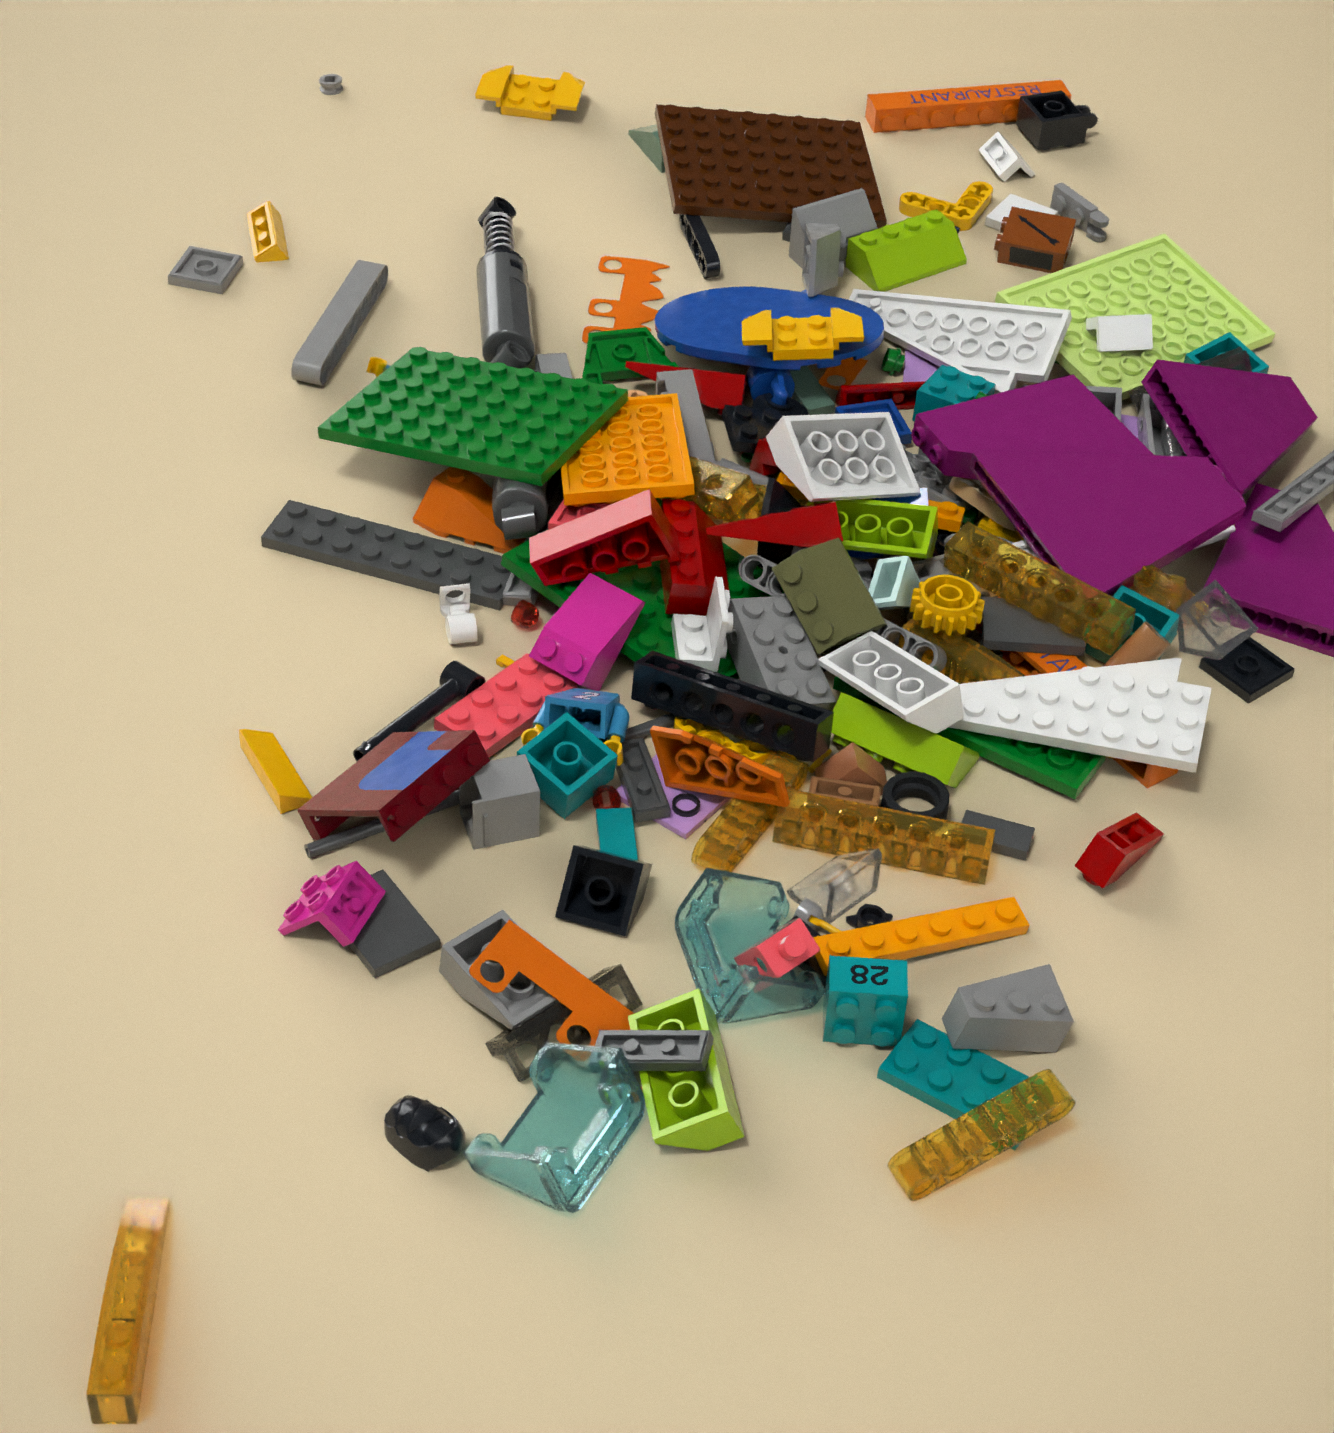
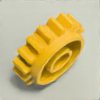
[910,575,985,636]

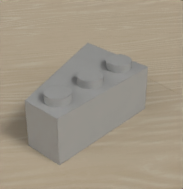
[942,964,1074,1052]

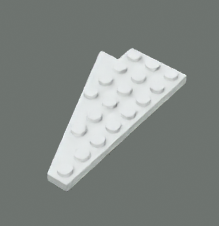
[849,289,1072,394]
[949,658,1211,773]

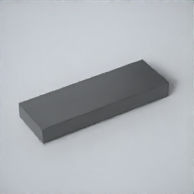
[616,738,670,822]
[590,1030,714,1071]

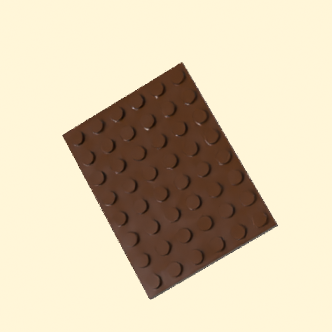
[655,104,887,229]

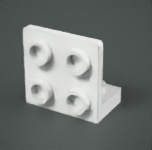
[671,577,733,672]

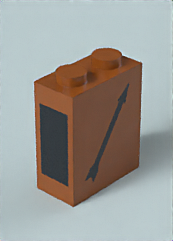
[994,207,1076,273]

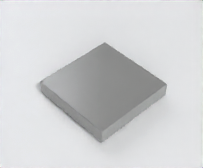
[168,246,243,294]

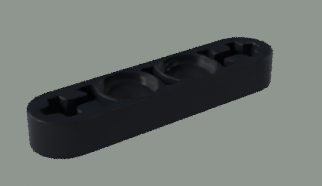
[679,214,720,278]

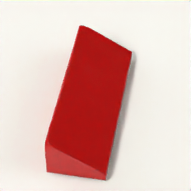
[835,381,926,409]

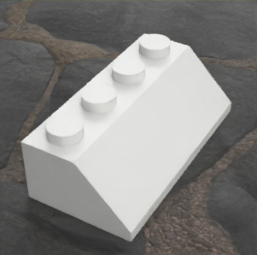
[818,630,963,734]

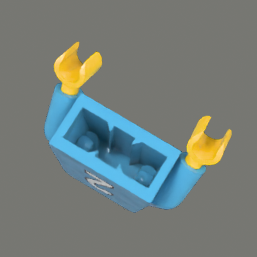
[521,688,629,766]

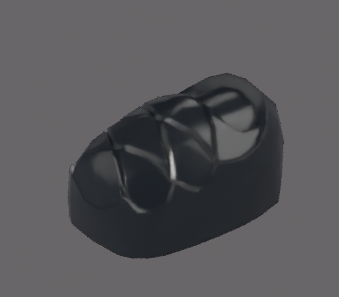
[384,1095,466,1172]

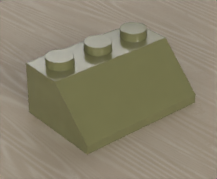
[772,538,887,656]

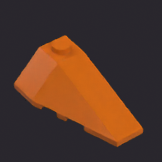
[413,467,526,554]
[650,726,790,807]

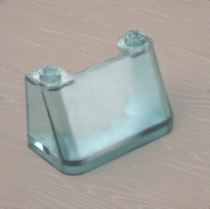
[675,867,825,1024]
[464,1042,645,1213]

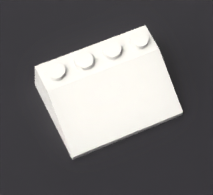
[766,412,921,502]

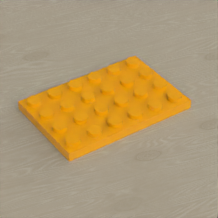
[560,393,695,507]

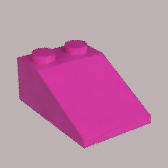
[529,573,646,691]

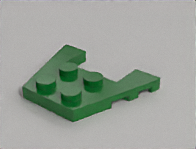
[582,327,679,384]

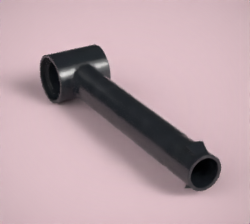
[353,661,485,761]

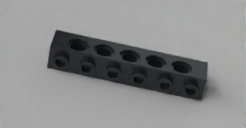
[631,651,834,762]

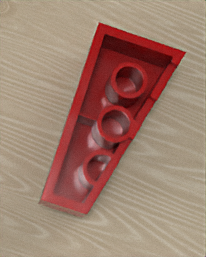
[529,489,680,586]

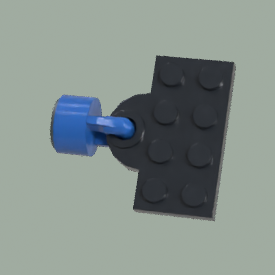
[722,366,810,453]

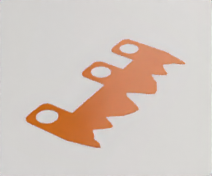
[582,256,670,343]

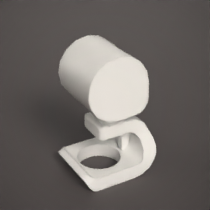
[439,583,477,644]

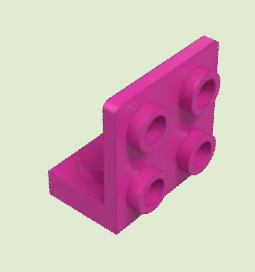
[278,861,386,947]

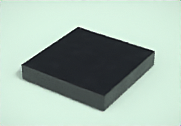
[1199,634,1295,704]

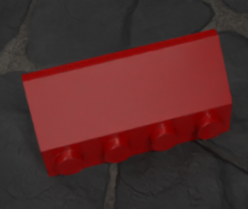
[660,499,729,616]

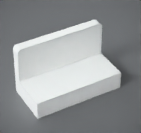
[979,132,1035,182]
[1086,314,1153,352]

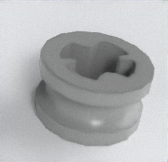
[319,74,343,95]

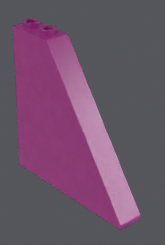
[1141,359,1318,496]
[911,374,1154,480]
[969,450,1247,616]
[1197,483,1334,657]

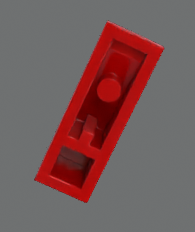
[1075,812,1164,889]

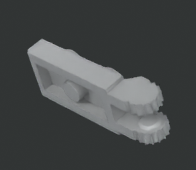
[1050,183,1109,242]

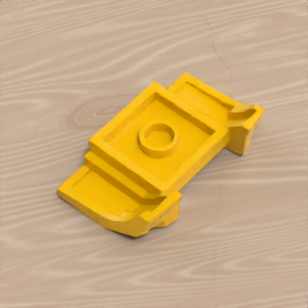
[475,65,585,121]
[742,308,864,361]

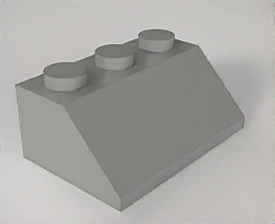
[789,188,878,268]

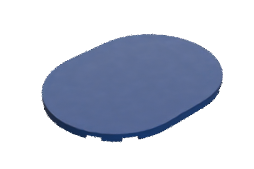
[655,286,884,370]

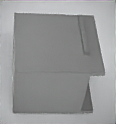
[459,754,540,850]

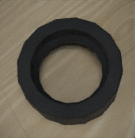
[880,771,949,837]

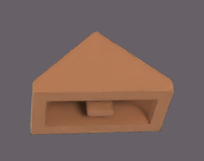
[814,742,887,796]

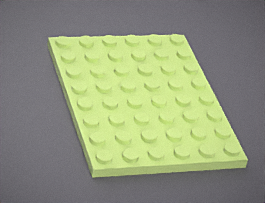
[995,234,1276,400]

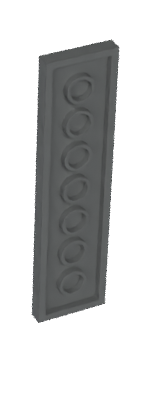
[261,500,511,611]

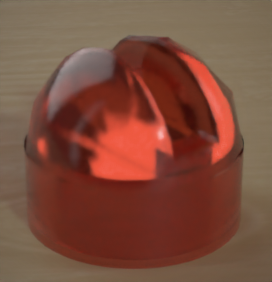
[511,599,539,629]
[592,785,621,810]

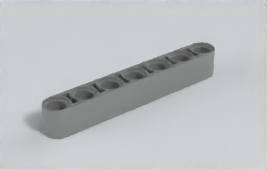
[291,260,388,385]
[739,555,947,672]

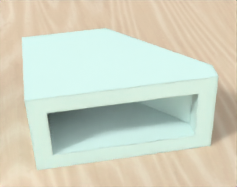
[869,556,920,610]

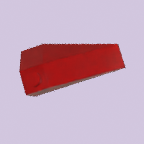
[625,361,747,415]
[706,501,843,547]

